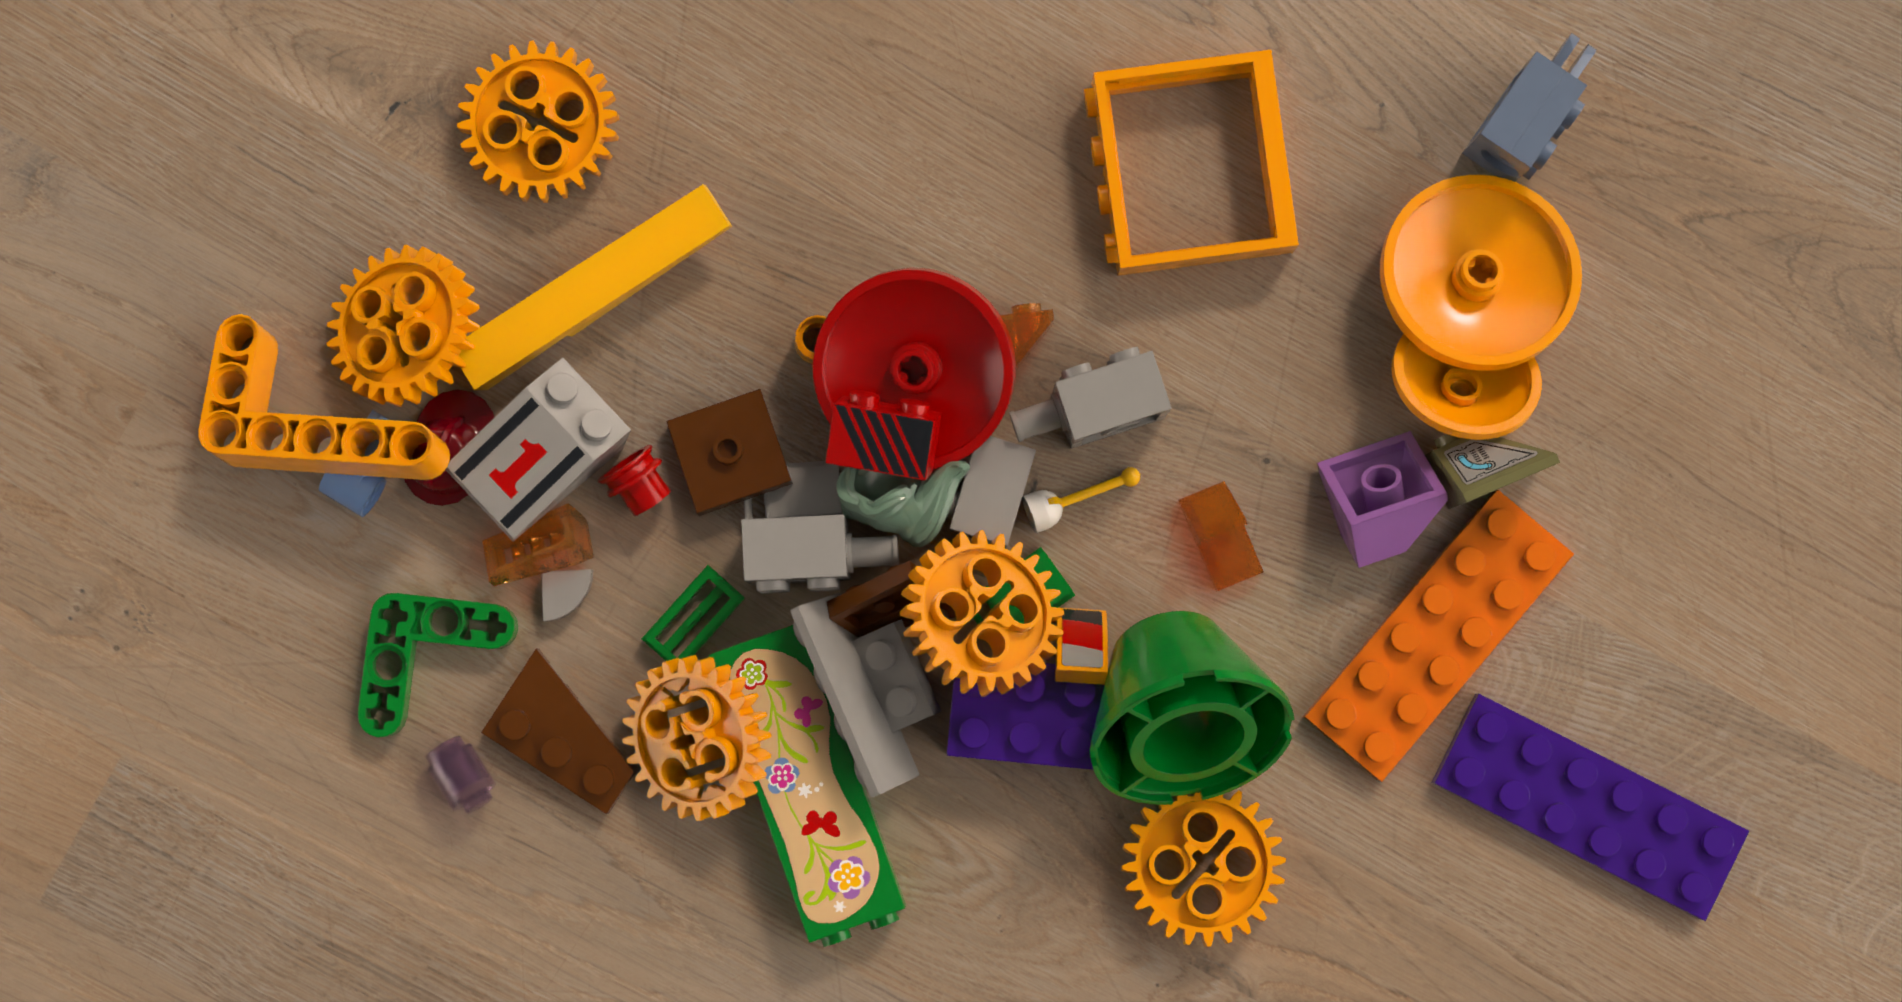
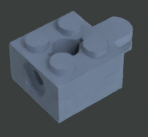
[1462,33,1597,182]

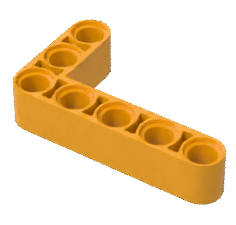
[198,314,450,480]

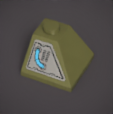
[1425,434,1560,509]

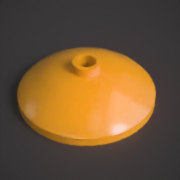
[1391,334,1542,440]

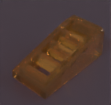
[482,503,594,586]

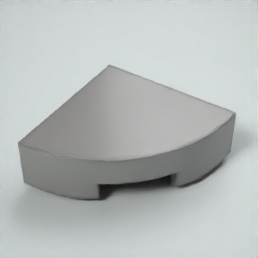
[541,569,594,622]

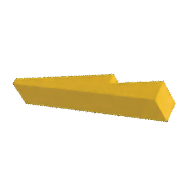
[459,184,733,390]

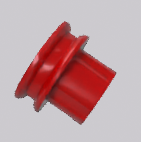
[597,445,671,516]

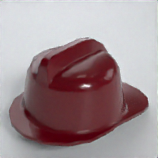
[405,389,495,506]

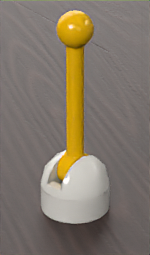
[1022,467,1140,533]

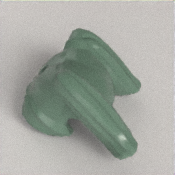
[836,460,970,547]

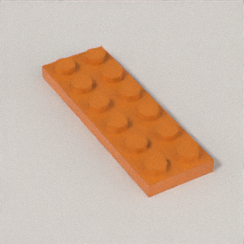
[1303,489,1574,782]

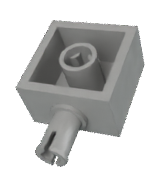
[1009,347,1172,449]
[741,514,899,594]

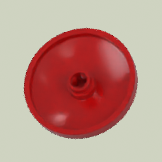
[813,268,1016,469]

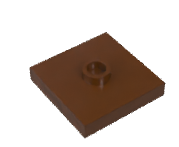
[666,389,793,516]

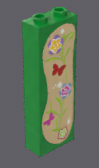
[709,625,906,947]

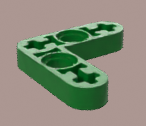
[358,593,518,737]

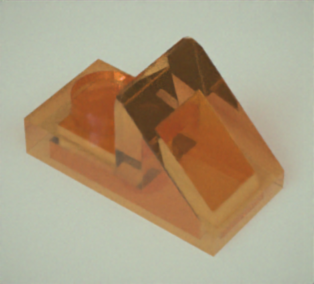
[1178,481,1264,592]

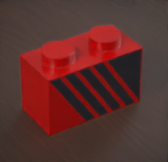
[826,390,942,481]

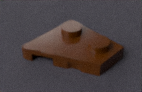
[826,560,956,637]

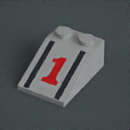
[445,357,631,542]

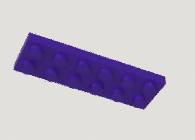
[1431,694,1749,921]

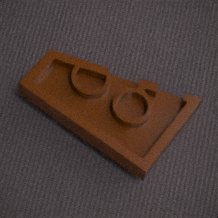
[481,648,636,814]

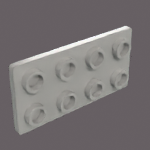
[791,593,941,798]

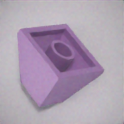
[1317,431,1448,568]

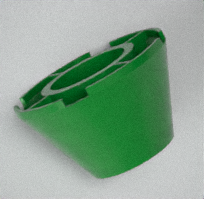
[1090,611,1295,805]

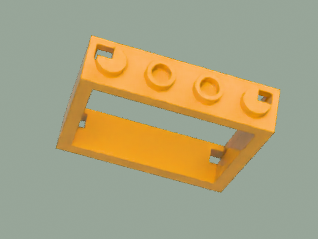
[1084,49,1299,276]

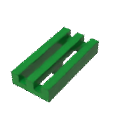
[641,565,746,661]

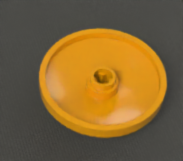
[1380,174,1582,371]

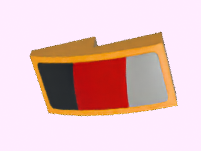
[1055,608,1108,685]

